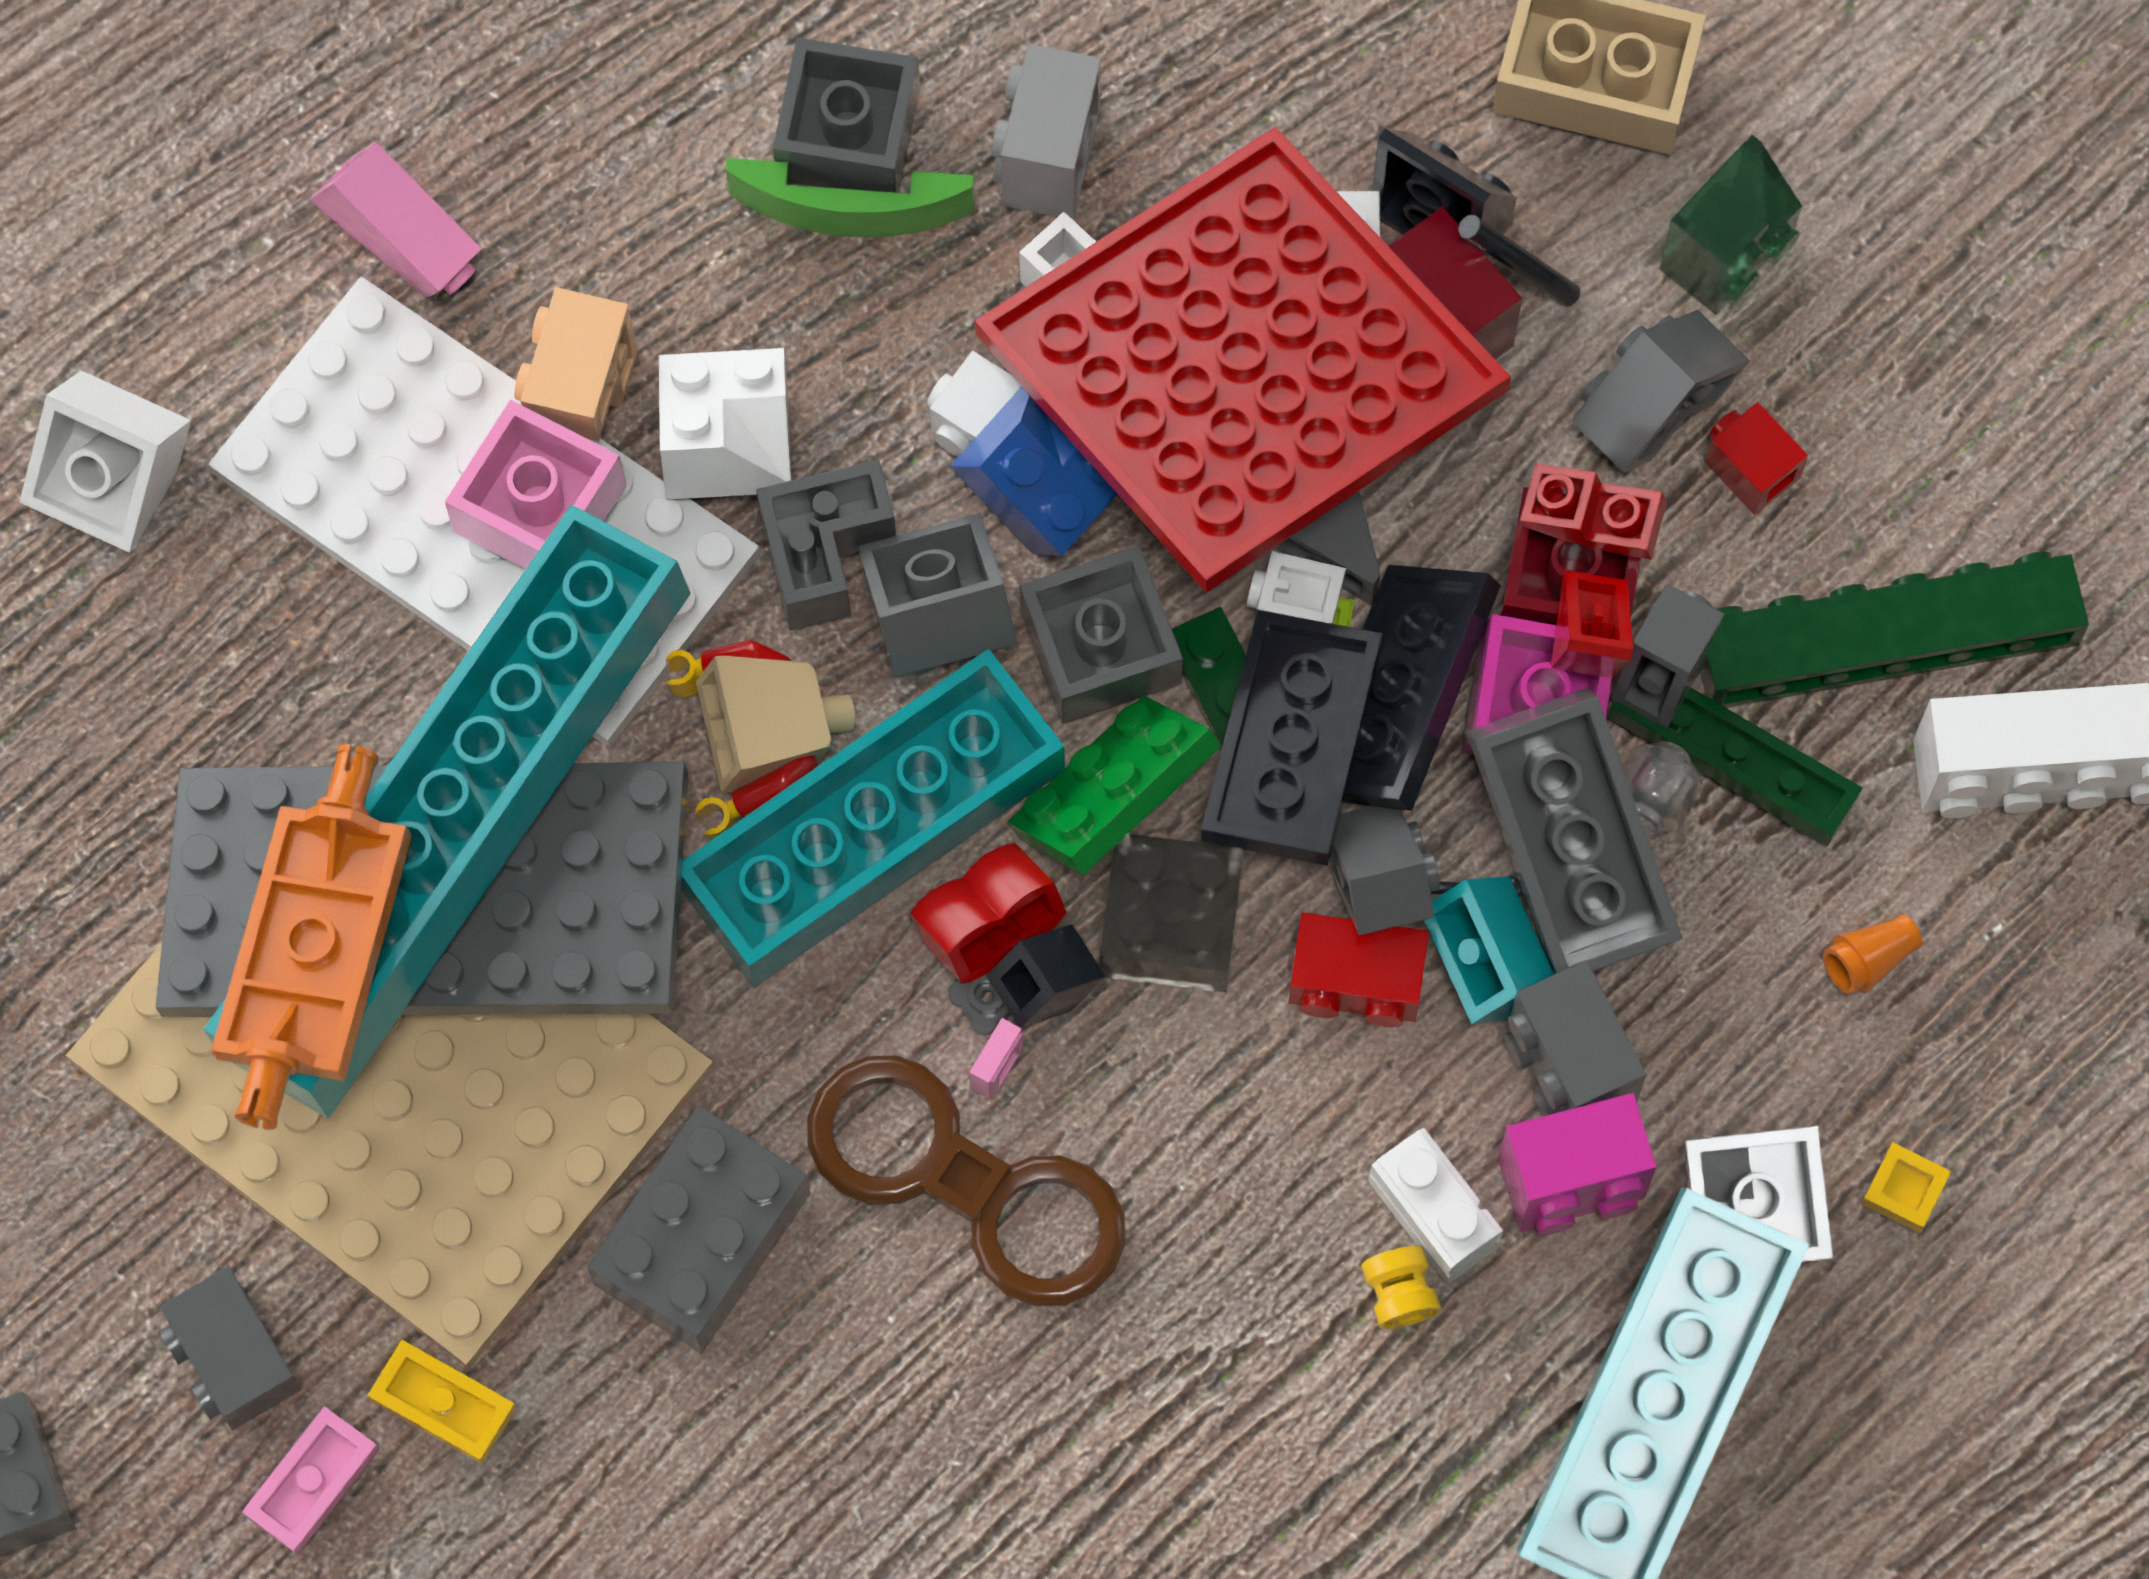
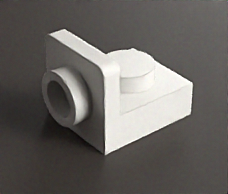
[1247,551,1346,624]

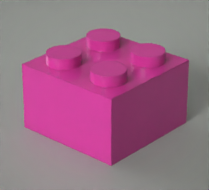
[1462,614,1612,755]
[1498,1093,1656,1235]

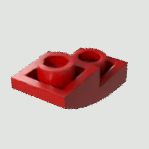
[1520,463,1667,560]

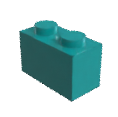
[1424,876,1555,1024]

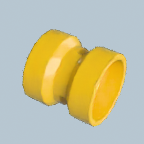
[1361,1246,1442,1330]

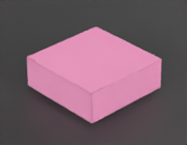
[969,1018,1024,1100]

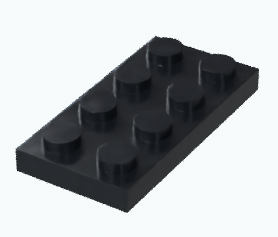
[1343,564,1501,811]
[1201,610,1382,866]

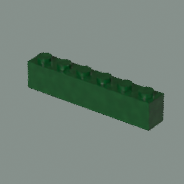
[1700,551,2089,708]

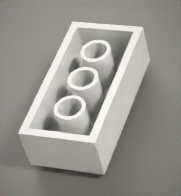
[1913,683,2149,818]

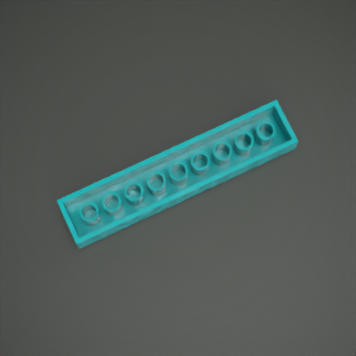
[203,504,691,1119]

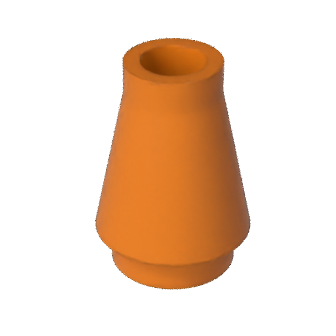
[1823,914,1923,995]

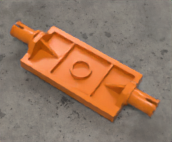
[211,744,412,1130]

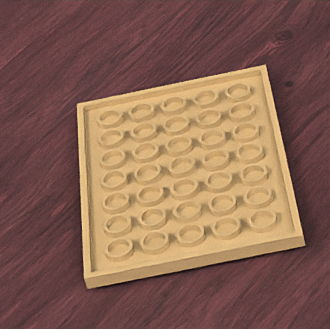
[65,763,714,1370]

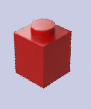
[1705,402,1808,516]

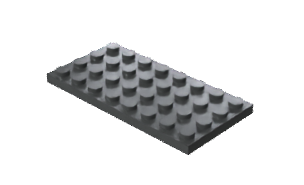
[155,762,688,1017]

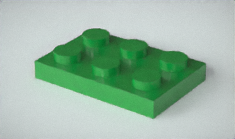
[1008,695,1222,876]

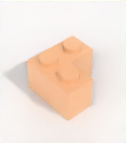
[514,287,638,442]

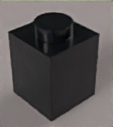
[986,924,1106,1028]

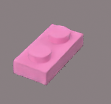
[242,1406,379,1555]

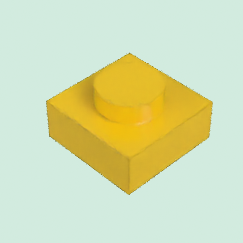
[1861,1142,1951,1234]

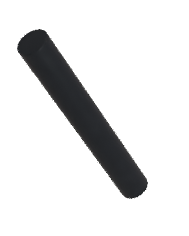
[1459,215,1581,306]

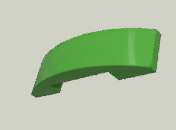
[725,158,975,238]

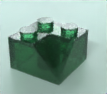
[1659,134,1802,315]

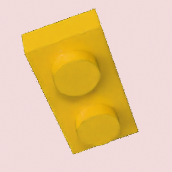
[367,1340,517,1465]

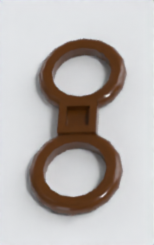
[807,1055,1126,1306]

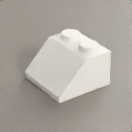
[19,370,191,553]

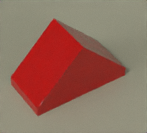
[1551,570,1633,679]

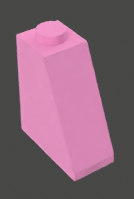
[310,141,482,298]

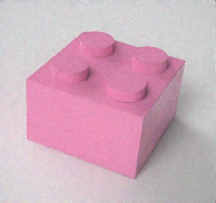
[445,399,626,569]

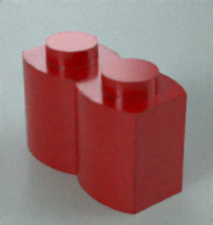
[910,843,1067,984]

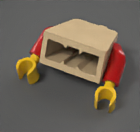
[665,640,855,840]

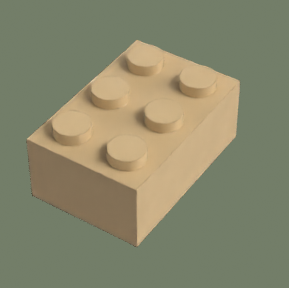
[1492,0,1707,155]

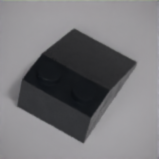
[1372,128,1517,257]

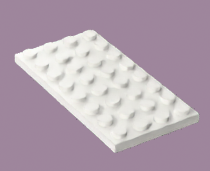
[207,276,760,748]

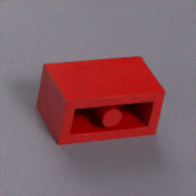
[1288,912,1429,1027]

